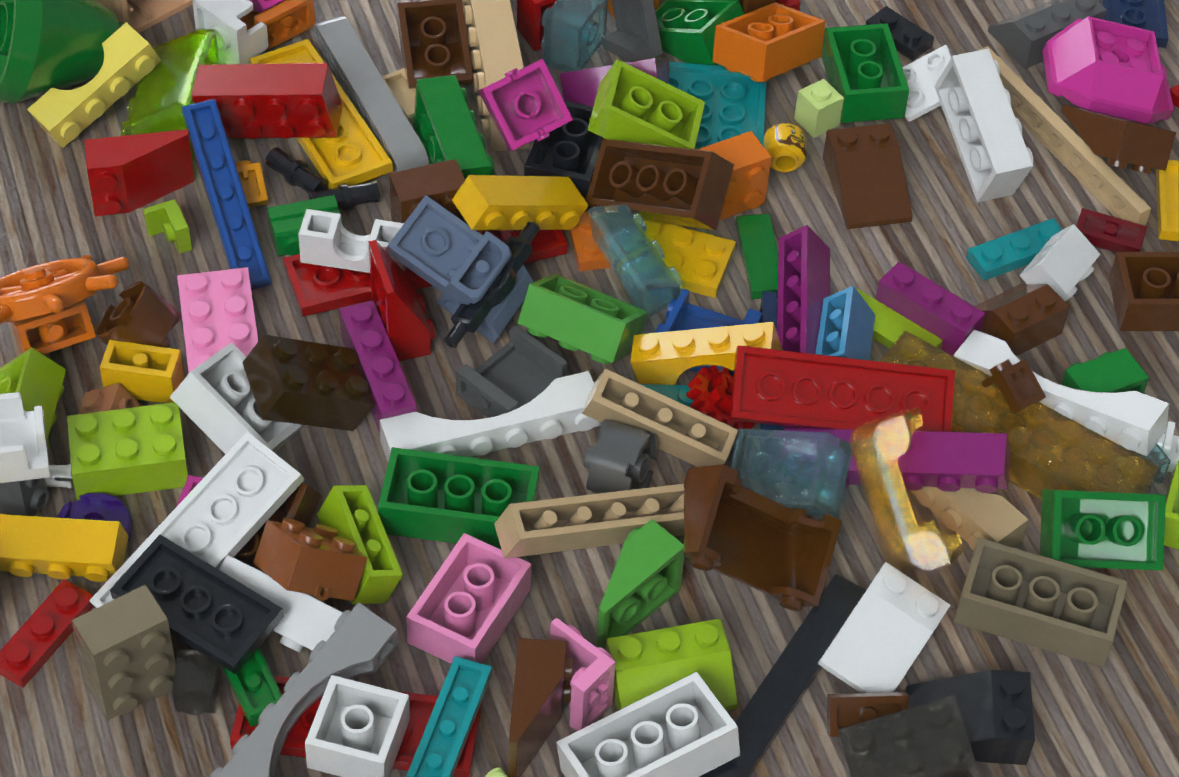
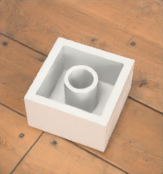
[305,675,410,777]

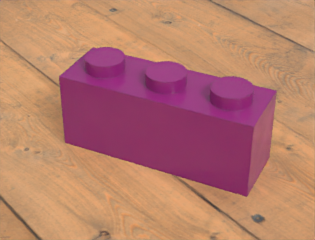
[876,262,985,356]

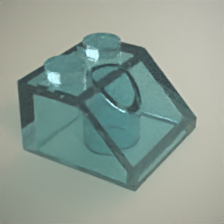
[541,0,608,72]

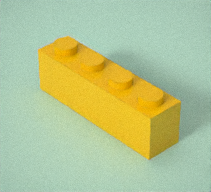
[452,175,589,230]
[0,514,129,582]

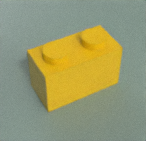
[100,340,184,403]

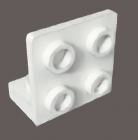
[902,45,954,122]

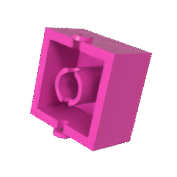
[478,59,573,151]

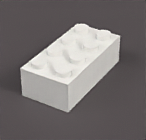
[935,48,1033,203]
[556,672,740,777]

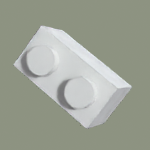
[1019,224,1100,301]

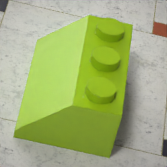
[0,347,66,450]
[606,618,738,711]

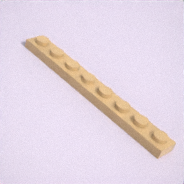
[980,46,1151,226]

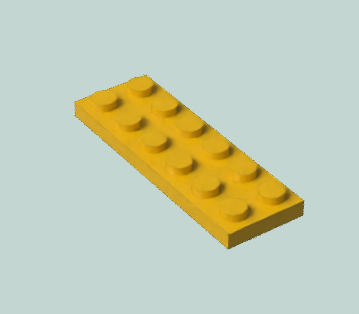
[249,39,393,189]

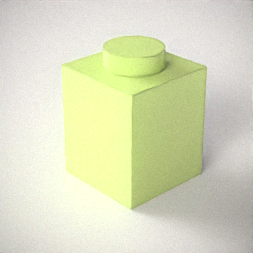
[794,79,844,138]

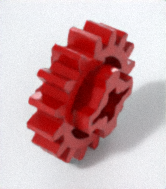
[686,365,756,439]

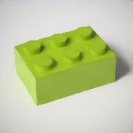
[588,59,705,149]
[67,402,188,500]

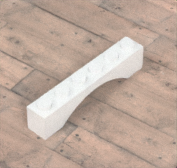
[953,330,1169,456]
[380,371,601,462]

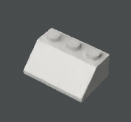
[170,342,304,454]

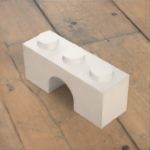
[298,209,406,273]

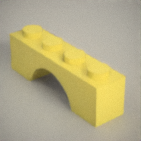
[27,22,161,148]

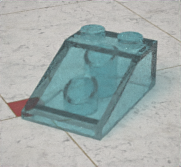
[731,428,853,518]

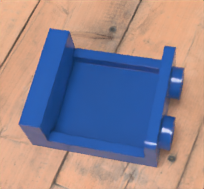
[655,289,762,376]

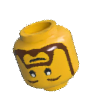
[763,123,807,172]

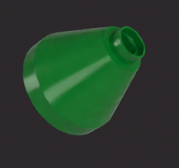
[0,0,130,104]

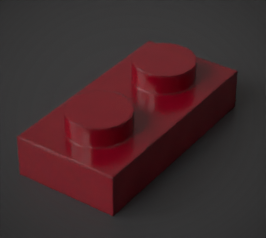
[1076,208,1148,253]

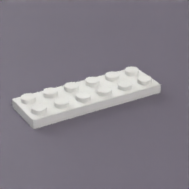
[89,431,304,608]

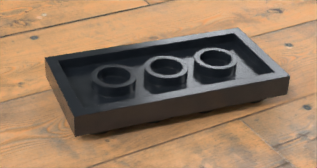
[110,534,284,675]

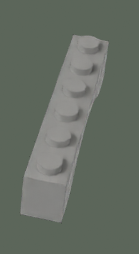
[209,602,399,777]

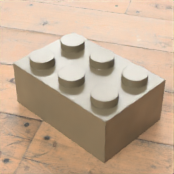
[72,585,179,720]

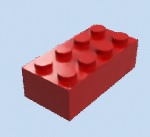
[191,63,343,139]

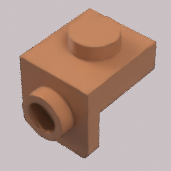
[78,383,140,414]

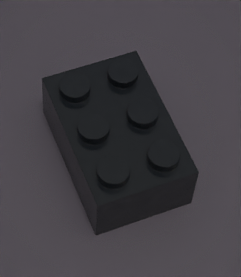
[524,100,605,209]

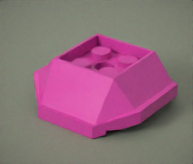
[1042,16,1174,124]

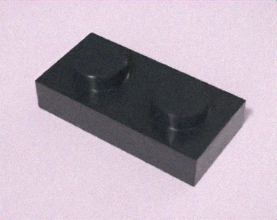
[866,6,934,61]

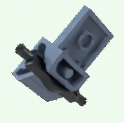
[385,195,540,348]

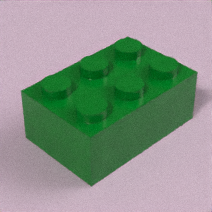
[821,23,909,123]

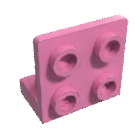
[549,618,615,731]

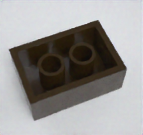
[242,334,376,431]

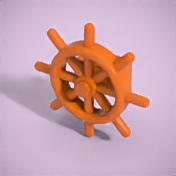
[0,255,129,355]

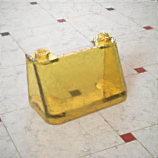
[850,407,964,570]

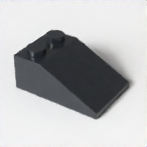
[905,670,1035,765]

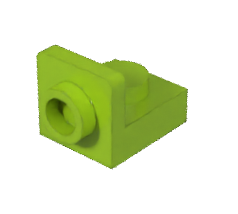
[143,199,192,254]

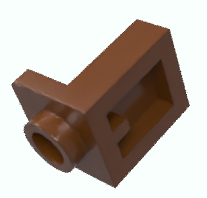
[981,359,1046,414]

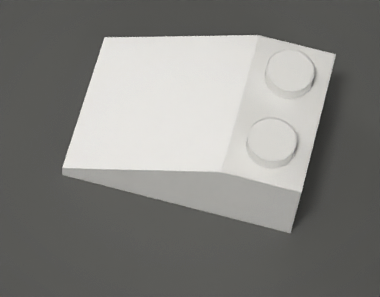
[818,562,950,693]

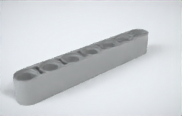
[313,15,429,173]

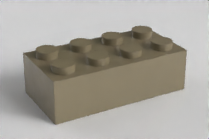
[954,537,1128,667]

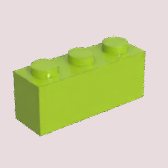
[317,485,403,605]

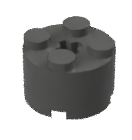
[584,419,659,494]

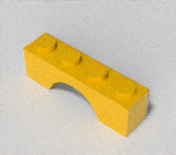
[630,322,782,385]

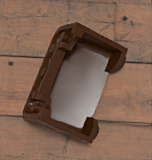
[684,464,842,611]

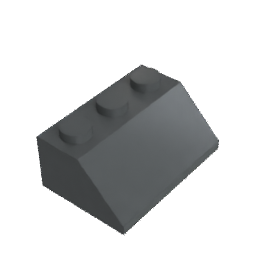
[988,0,1107,69]

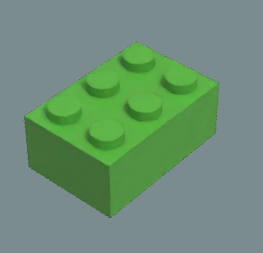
[517,273,649,364]

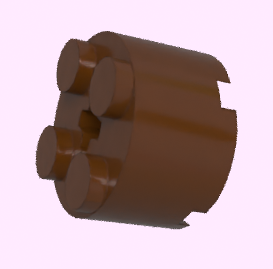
[95,281,182,348]

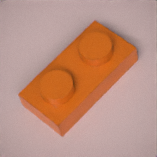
[568,209,613,272]

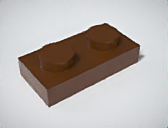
[827,692,909,737]

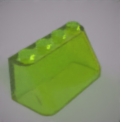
[121,28,219,162]

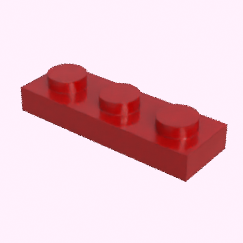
[0,579,94,688]

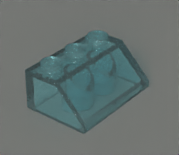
[588,205,683,318]

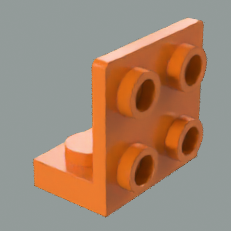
[239,0,315,52]

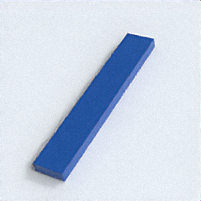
[182,99,271,290]

